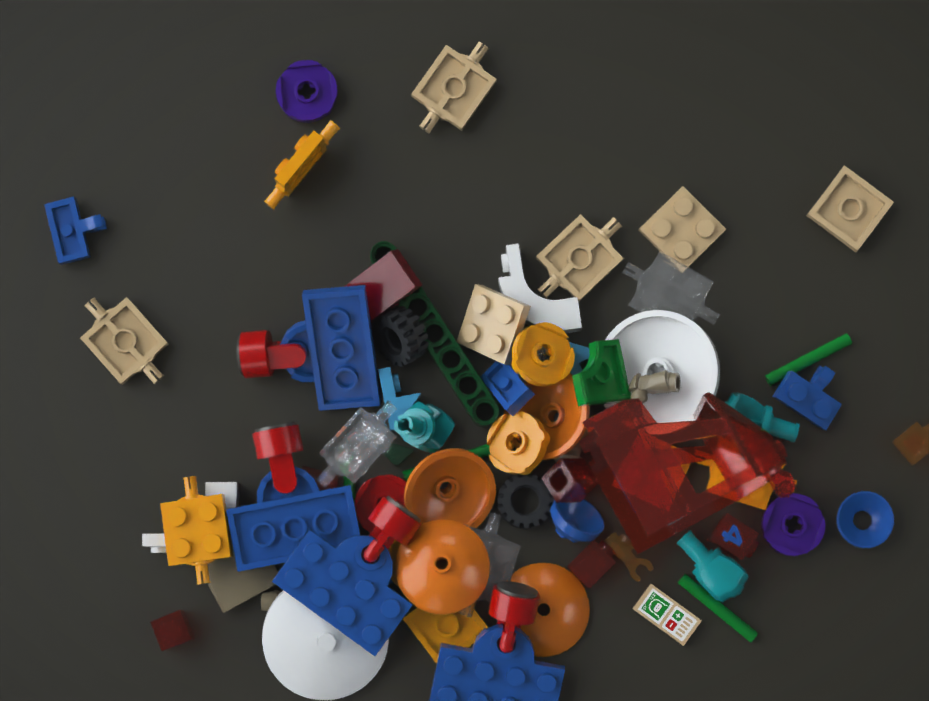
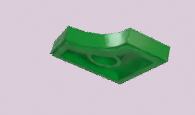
[572,339,631,407]

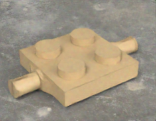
[411,42,497,134]
[536,214,624,302]
[80,297,169,385]

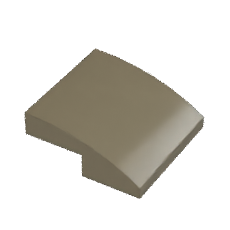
[207,538,278,613]

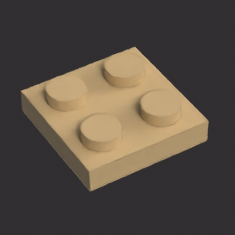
[806,165,894,252]
[638,186,726,273]
[457,284,531,365]

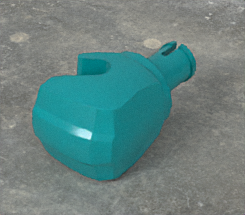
[720,392,800,443]
[394,401,455,453]
[676,530,749,603]

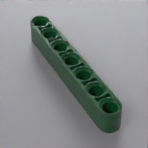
[370,241,499,428]

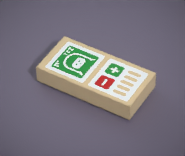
[632,583,702,646]

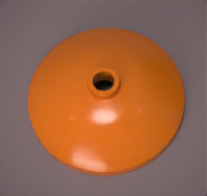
[503,373,590,460]
[404,448,496,530]
[395,519,490,615]
[506,563,590,657]

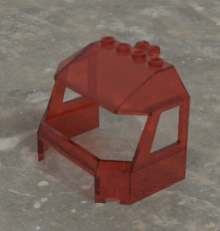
[578,392,796,555]

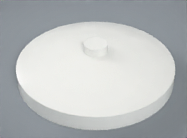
[604,310,720,435]
[262,590,389,700]

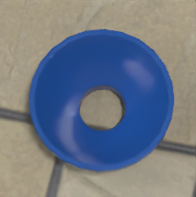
[836,491,894,548]
[550,493,604,543]

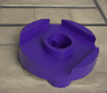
[276,60,338,123]
[761,493,825,556]

